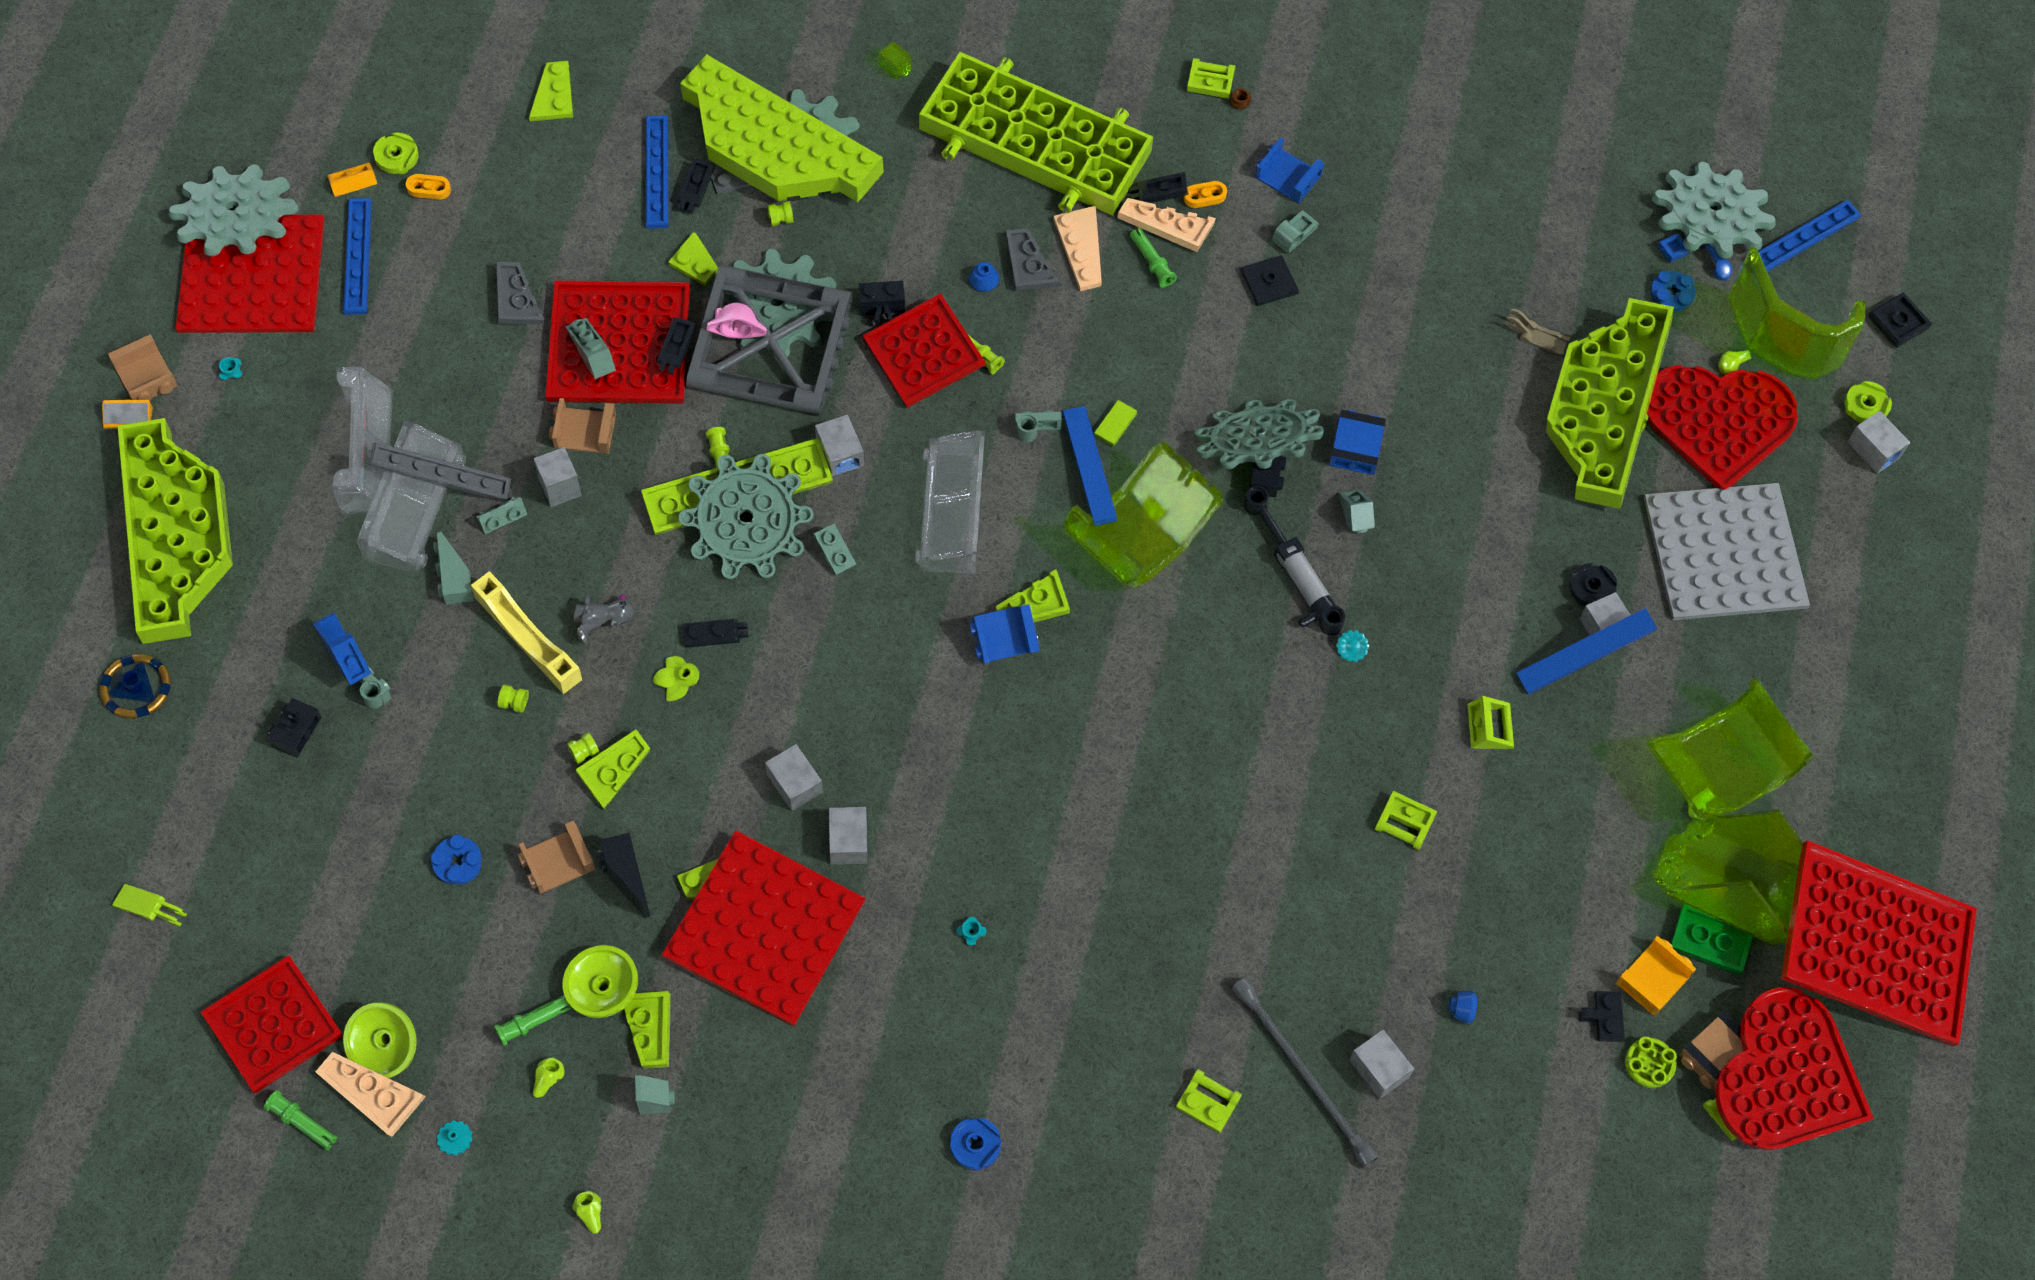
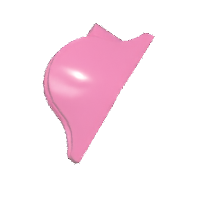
[706,303,767,339]

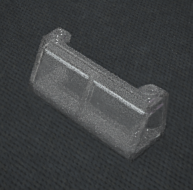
[333,366,393,516]
[357,421,466,574]
[915,430,985,575]

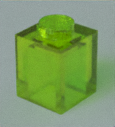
[879,41,912,80]

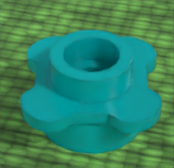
[218,357,242,380]
[957,917,986,946]

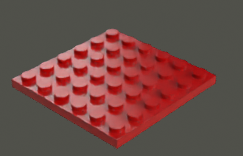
[176,215,325,333]
[546,281,690,404]
[662,830,866,1026]

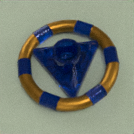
[99,654,171,719]

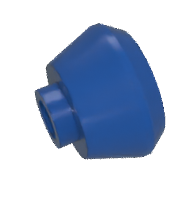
[969,262,999,292]
[1449,990,1478,1024]

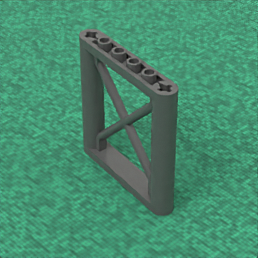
[686,265,852,415]

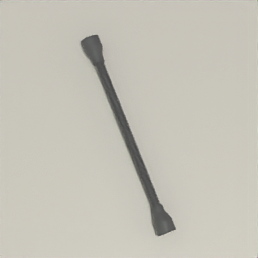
[1231,977,1379,1169]

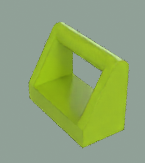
[1467,696,1514,749]

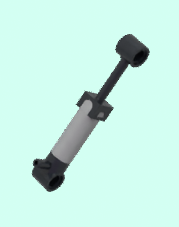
[1244,485,1345,636]

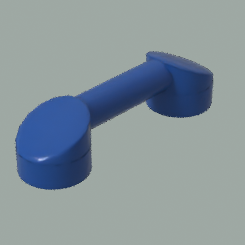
[1701,244,1732,281]

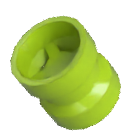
[767,201,794,227]
[498,684,529,713]
[567,732,600,764]

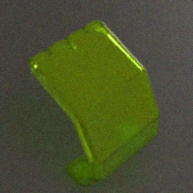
[1728,247,1866,380]
[1064,441,1224,589]
[1647,678,1815,820]

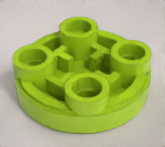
[1625,1037,1677,1088]

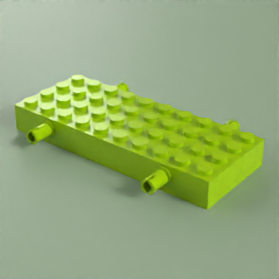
[919,52,1153,216]

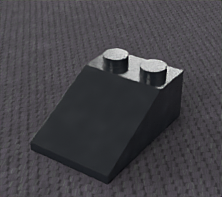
[597,832,650,918]

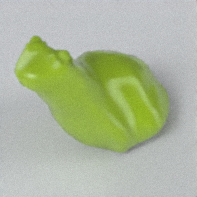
[1718,350,1751,375]
[533,1058,565,1098]
[573,1191,601,1234]

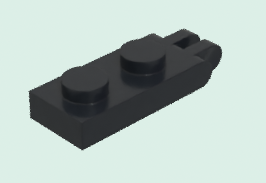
[678,158,715,214]
[1128,172,1189,203]
[658,317,696,375]
[683,619,749,648]

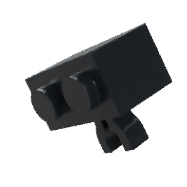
[858,281,905,325]
[1250,455,1286,497]
[267,698,322,758]

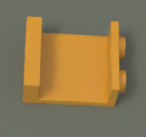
[1616,936,1696,1016]

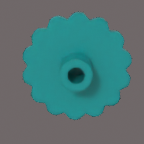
[1336,630,1369,662]
[437,1120,473,1156]

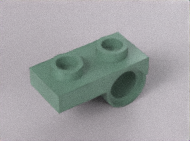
[1272,210,1319,254]
[1015,410,1062,442]
[813,523,856,576]
[359,666,391,709]

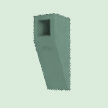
[565,318,616,379]
[434,532,474,605]

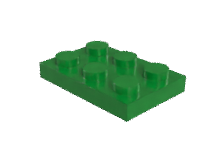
[1671,903,1755,975]

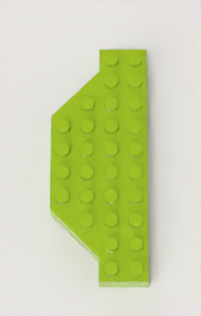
[680,54,884,202]
[1546,298,1674,509]
[118,418,233,644]

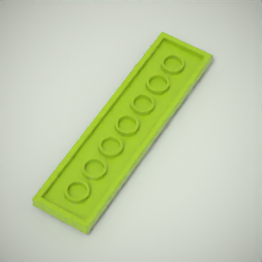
[641,438,833,535]

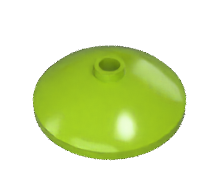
[563,945,638,1018]
[343,1002,417,1078]

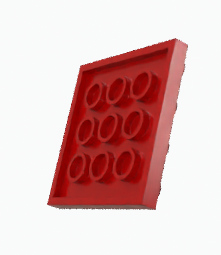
[863,293,986,408]
[201,955,343,1094]

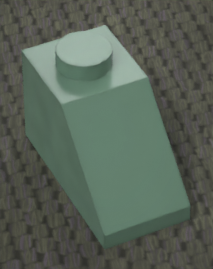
[1338,489,1375,533]
[635,1075,675,1115]

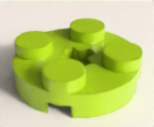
[373,133,419,174]
[1844,381,1892,423]

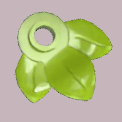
[653,656,699,702]

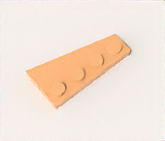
[1117,198,1216,252]
[1053,206,1102,291]
[316,1052,426,1137]

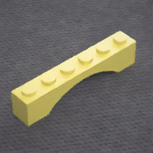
[471,571,582,694]

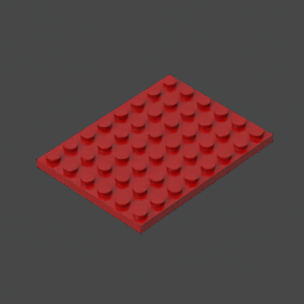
[1781,840,1977,1046]

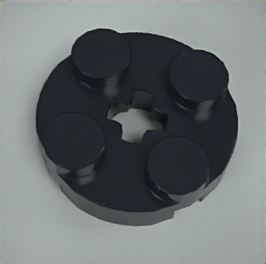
[1569,563,1617,606]

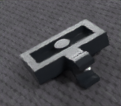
[1578,991,1625,1042]

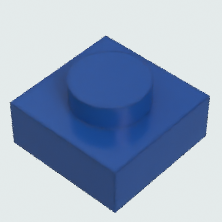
[1658,233,1690,263]

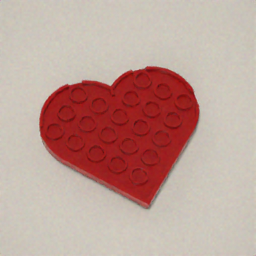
[1647,365,1798,490]
[1715,987,1874,1150]

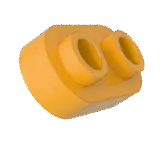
[406,174,451,200]
[1184,181,1227,208]

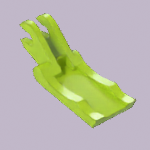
[112,884,187,927]

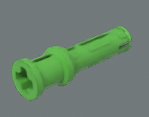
[1129,228,1177,288]
[494,995,572,1046]
[264,1090,337,1151]

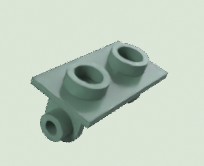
[476,497,528,534]

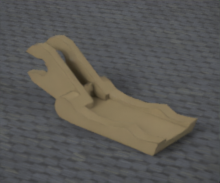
[1505,309,1570,356]

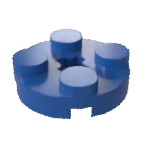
[1651,271,1696,312]
[431,835,482,885]
[950,1118,1001,1171]

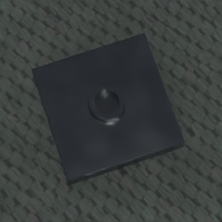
[1241,255,1299,306]
[1868,292,1932,348]

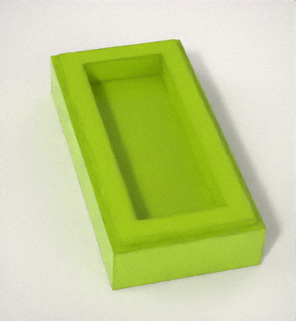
[1094,400,1137,447]

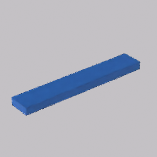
[646,115,668,229]
[343,198,372,315]
[1746,199,1861,276]
[1063,406,1117,526]
[1517,608,1657,694]

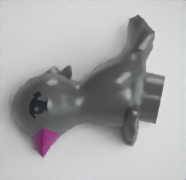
[574,594,634,645]

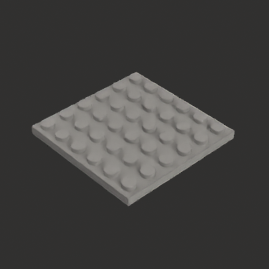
[1644,483,1810,620]

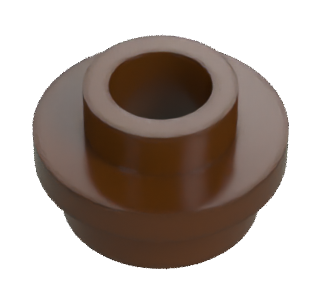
[1230,88,1251,109]

